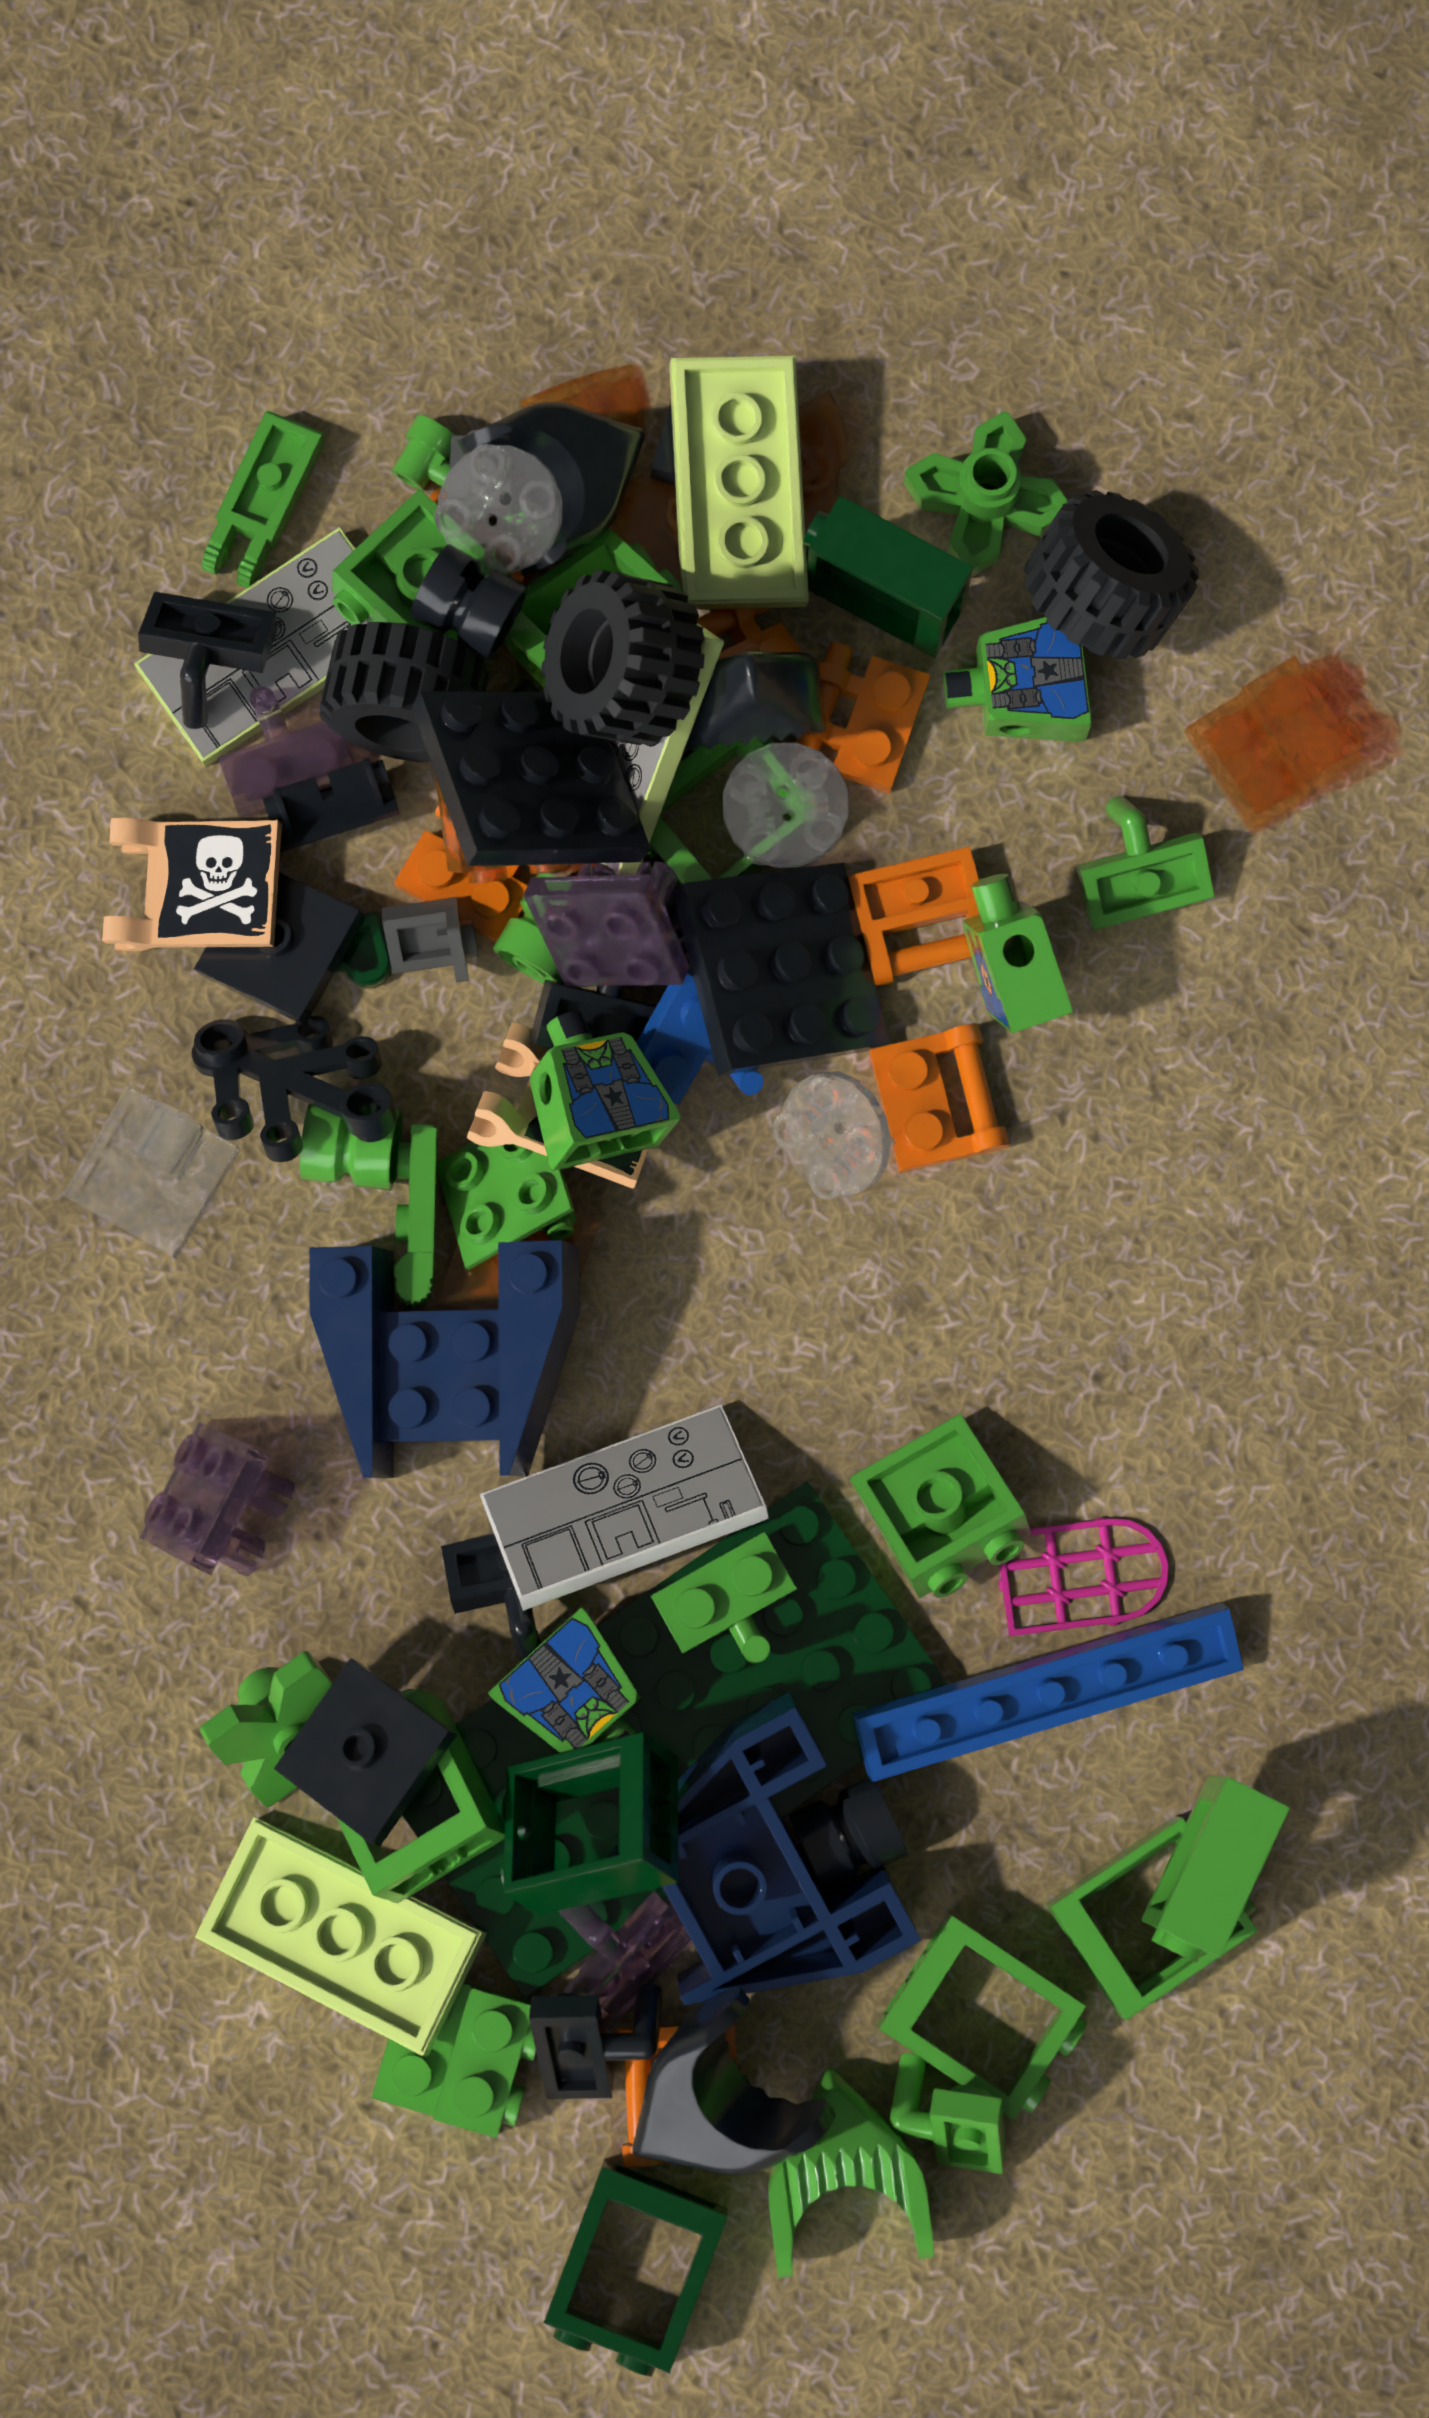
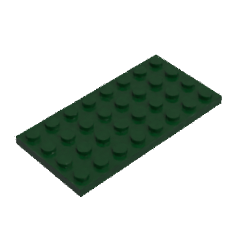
[403,1481,948,1999]

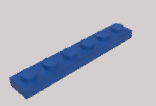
[852,1603,1244,1782]

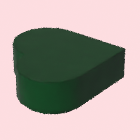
[336,910,392,989]

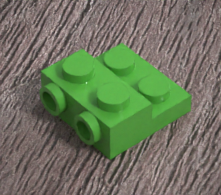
[332,489,511,641]
[849,1413,1031,1599]
[371,1982,536,2138]

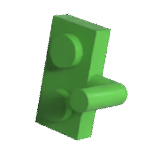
[1076,796,1215,930]
[651,1532,797,1664]
[889,2053,1007,2174]

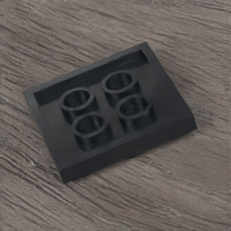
[411,691,651,867]
[672,862,890,1076]

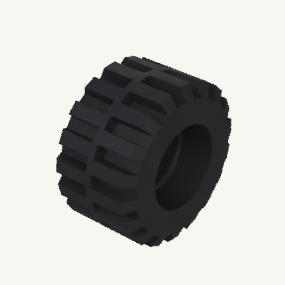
[1024,490,1199,659]
[542,570,705,745]
[319,622,490,762]

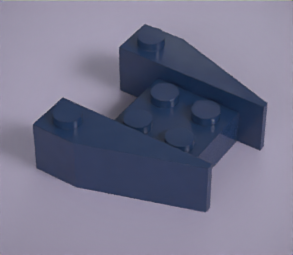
[309,1240,580,1478]
[610,1692,921,2005]

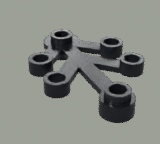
[191,1015,397,1162]

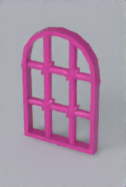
[998,1517,1168,1637]

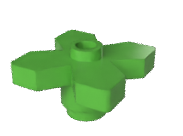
[903,411,1067,578]
[200,1651,333,1807]

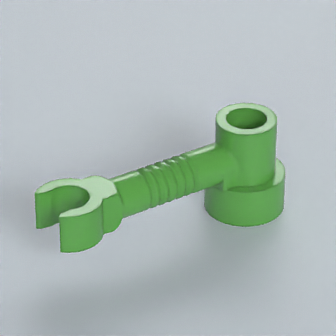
[391,414,543,540]

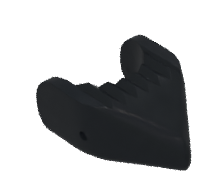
[457,402,645,576]
[684,651,827,751]
[632,1986,836,2176]

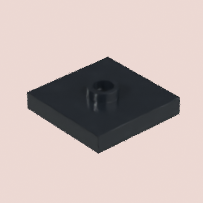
[194,872,365,1026]
[274,1658,457,1847]

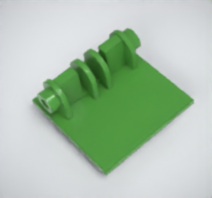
[437,1142,576,1270]

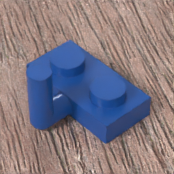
[636,965,764,1105]

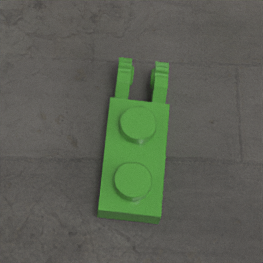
[201,410,326,588]
[394,1124,438,1309]

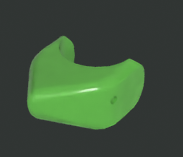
[768,2067,935,2278]

